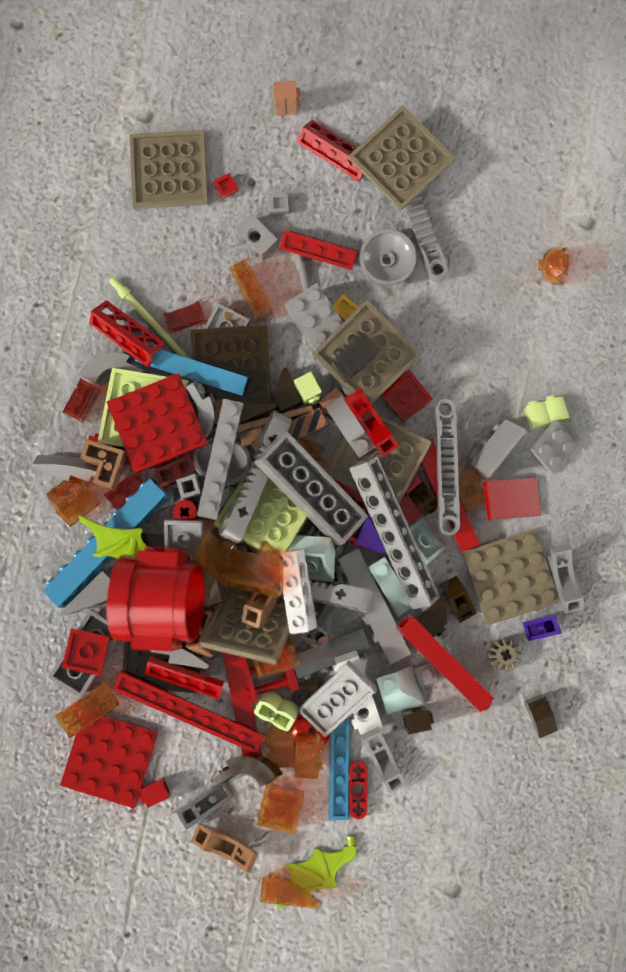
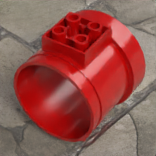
[107,547,205,652]

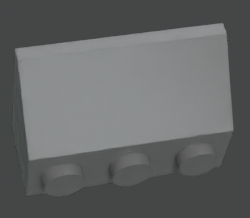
[467,419,527,480]

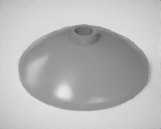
[359,229,416,286]
[193,437,251,486]

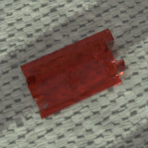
[163,301,206,334]
[104,472,144,510]

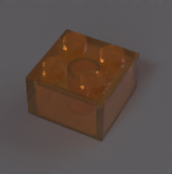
[256,783,304,834]

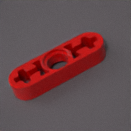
[349,760,367,819]

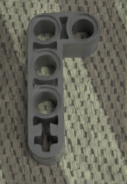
[296,570,346,651]

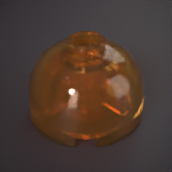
[538,247,569,285]

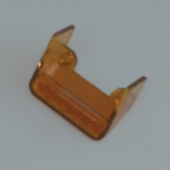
[192,530,284,598]

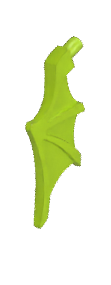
[79,515,149,558]
[277,835,356,910]

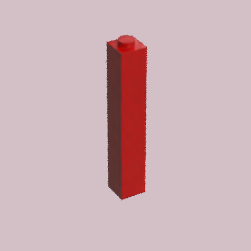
[420,438,480,553]
[396,614,495,712]

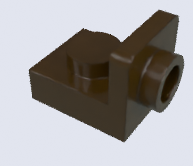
[408,482,438,516]

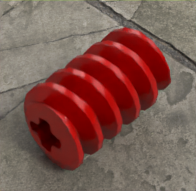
[173,500,199,520]

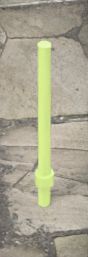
[109,277,191,359]

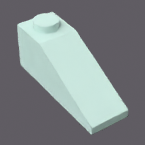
[368,557,412,617]

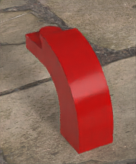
[344,388,399,457]

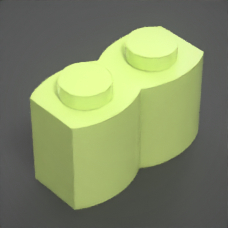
[524,395,570,431]
[254,691,299,731]

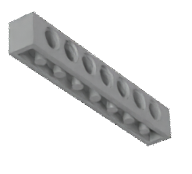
[349,456,440,610]

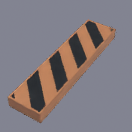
[251,408,328,455]

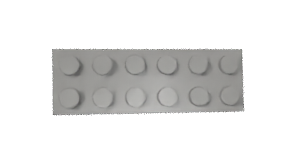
[285,283,351,397]
[254,432,368,545]

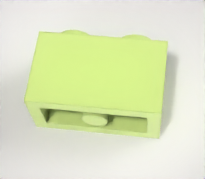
[294,372,322,407]

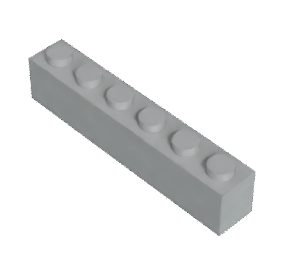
[197,399,243,520]
[336,549,411,664]

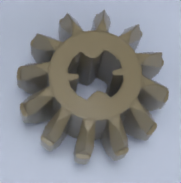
[488,638,522,671]

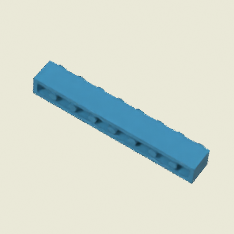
[43,479,171,608]

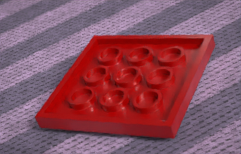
[106,373,208,474]
[60,709,159,809]

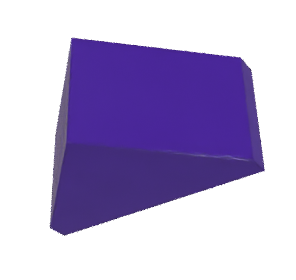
[356,512,386,553]
[523,614,562,641]

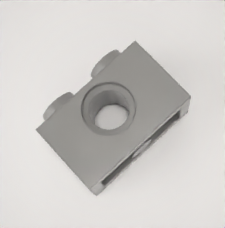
[235,213,278,260]

